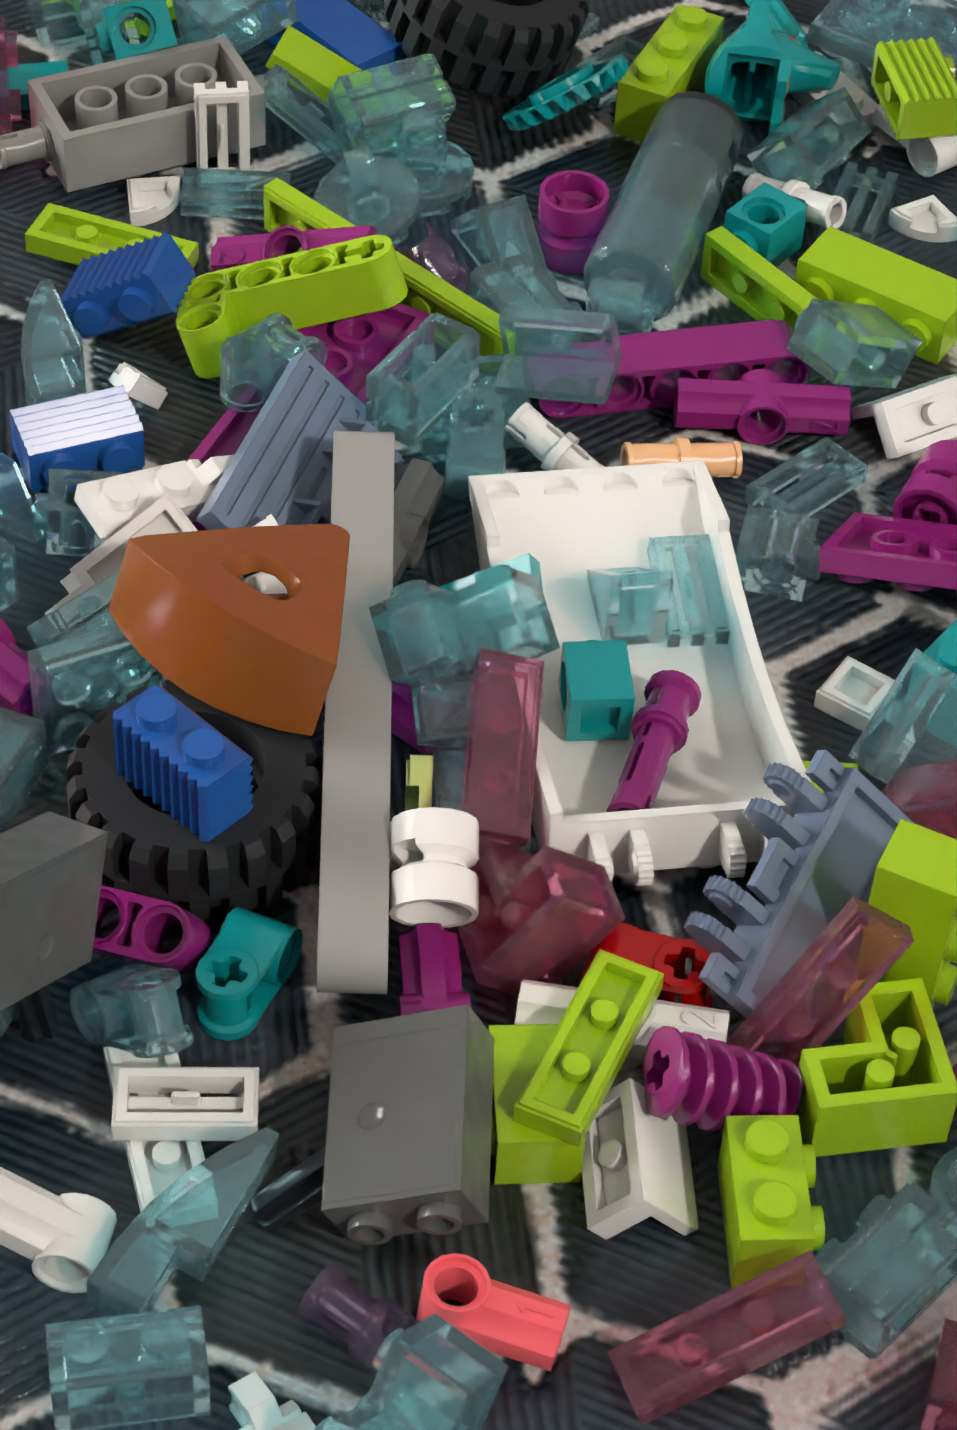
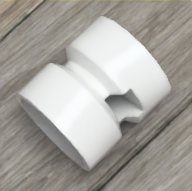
[389,807,479,928]

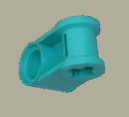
[195,907,303,1041]

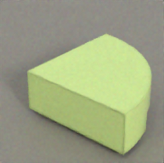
[405,755,433,811]

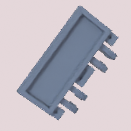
[196,349,404,573]
[683,750,915,1055]

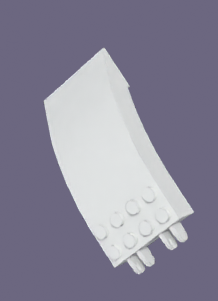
[468,460,811,889]

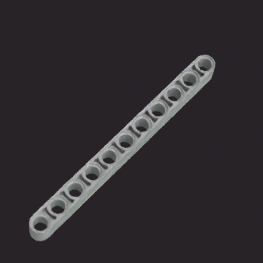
[317,430,395,994]

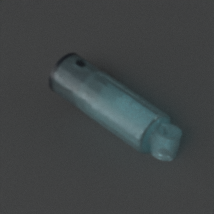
[584,91,744,334]

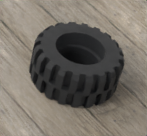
[385,0,590,99]
[66,680,323,928]

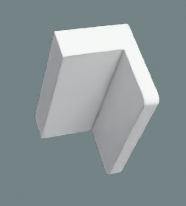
[850,373,957,460]
[582,1078,699,1240]

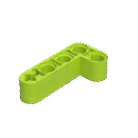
[176,235,408,379]

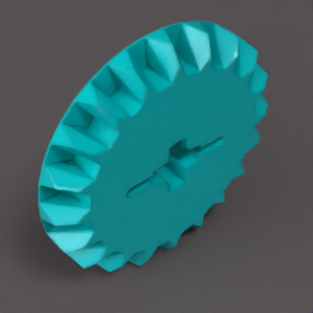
[503,54,629,131]

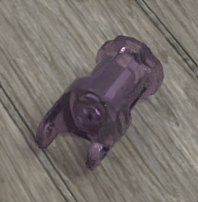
[393,223,477,297]
[297,1262,439,1384]

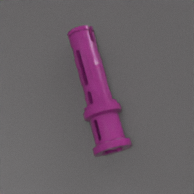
[607,670,702,812]

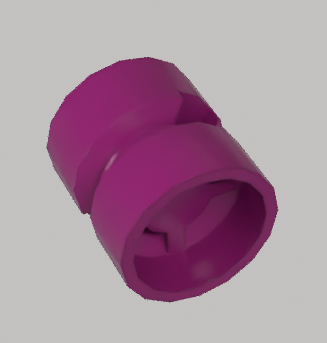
[535,170,610,274]
[893,440,957,525]

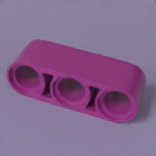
[92,885,213,975]

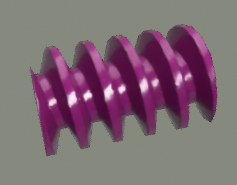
[642,1026,803,1134]

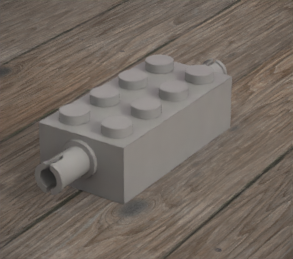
[0,35,300,193]

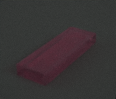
[461,648,544,848]
[726,896,914,1067]
[607,1250,848,1425]

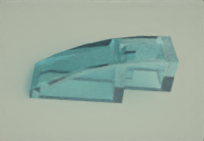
[21,279,86,406]
[87,1127,280,1332]

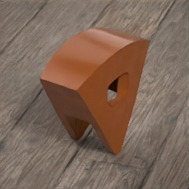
[109,524,350,736]

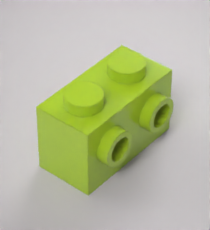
[717,1115,825,1289]

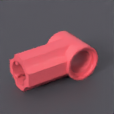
[416,1253,571,1372]

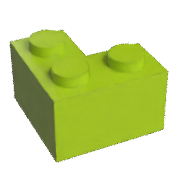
[795,978,957,1157]

